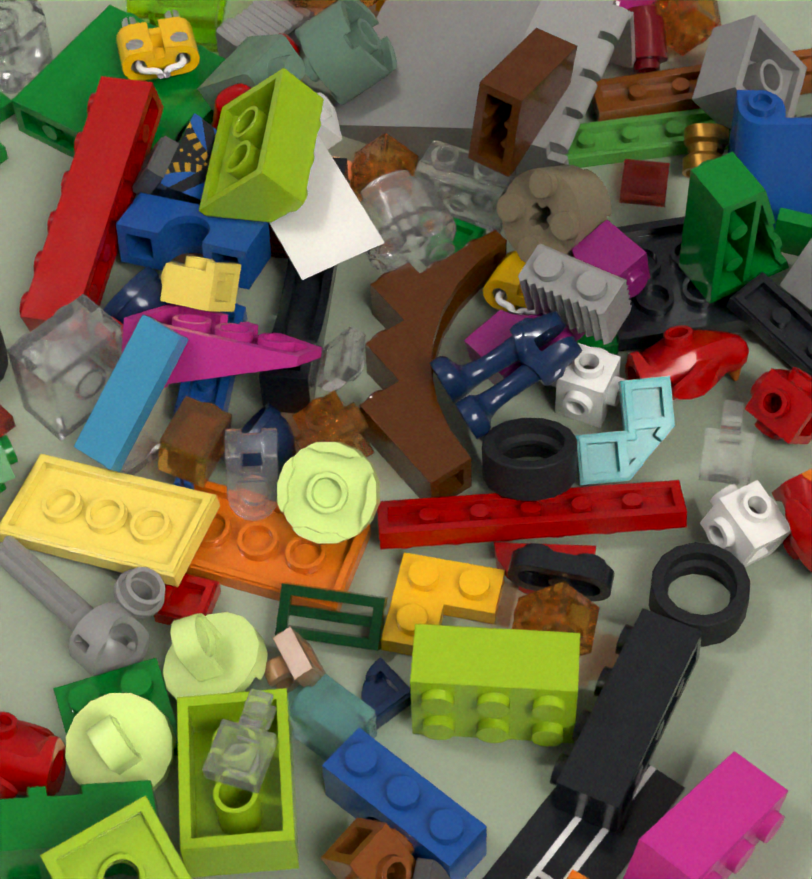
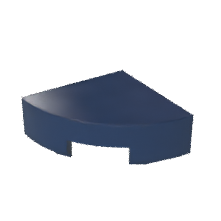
[361,657,411,732]

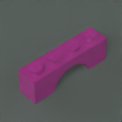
[464,219,651,385]

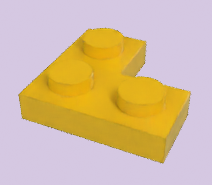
[381,552,505,656]

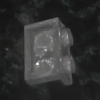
[415,140,516,233]

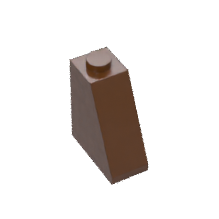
[468,28,578,177]

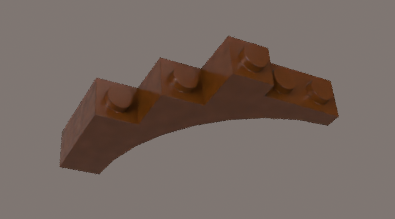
[359,229,507,498]

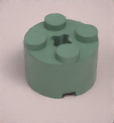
[295,0,397,105]

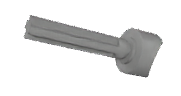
[0,536,150,676]

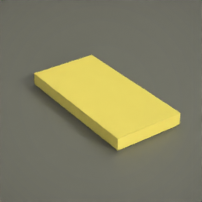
[0,454,220,587]

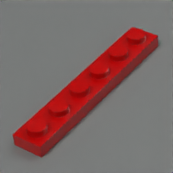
[377,480,687,550]

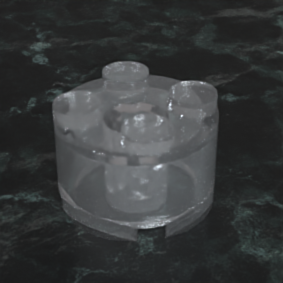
[0,0,54,94]
[360,170,456,274]

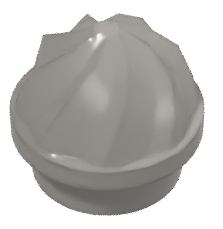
[113,567,165,619]

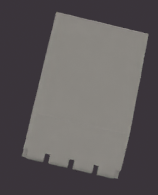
[333,0,636,189]

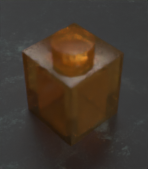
[158,396,232,488]

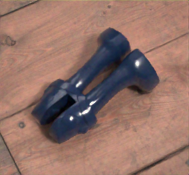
[429,311,582,440]

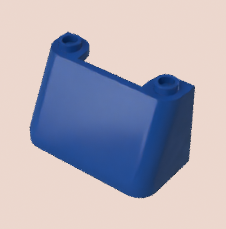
[728,90,812,230]

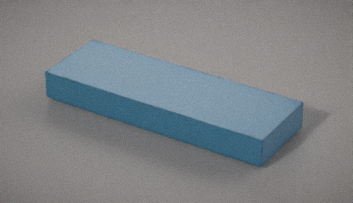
[74,314,189,472]

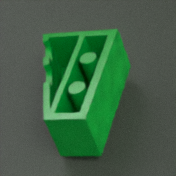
[679,151,789,304]
[0,780,160,879]

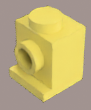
[160,256,241,312]

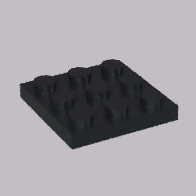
[616,216,751,352]

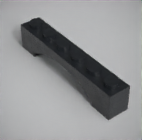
[259,157,349,415]

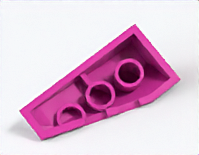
[122,304,322,388]

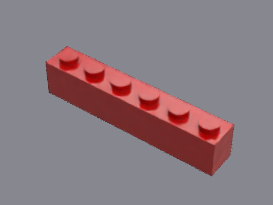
[19,76,164,346]

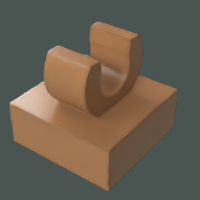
[264,626,332,697]

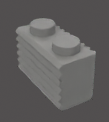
[216,0,314,58]
[518,244,632,345]

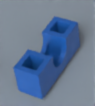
[116,192,271,290]
[322,727,487,879]

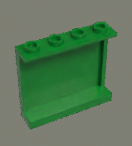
[12,5,226,158]

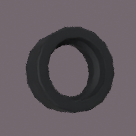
[482,418,578,501]
[648,542,751,647]

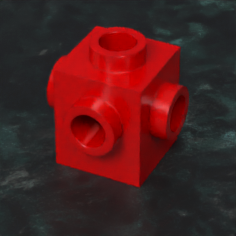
[744,367,812,444]

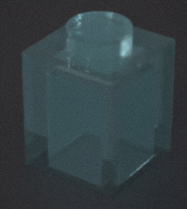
[290,674,377,761]

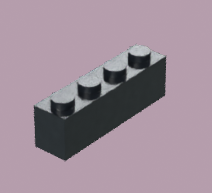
[550,608,702,833]

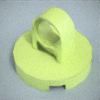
[277,442,380,543]
[163,612,268,700]
[65,693,176,791]

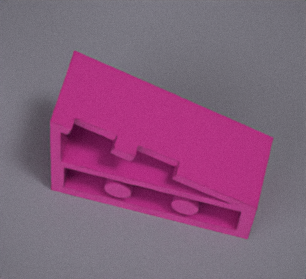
[623,751,789,879]

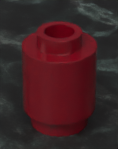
[627,5,668,74]

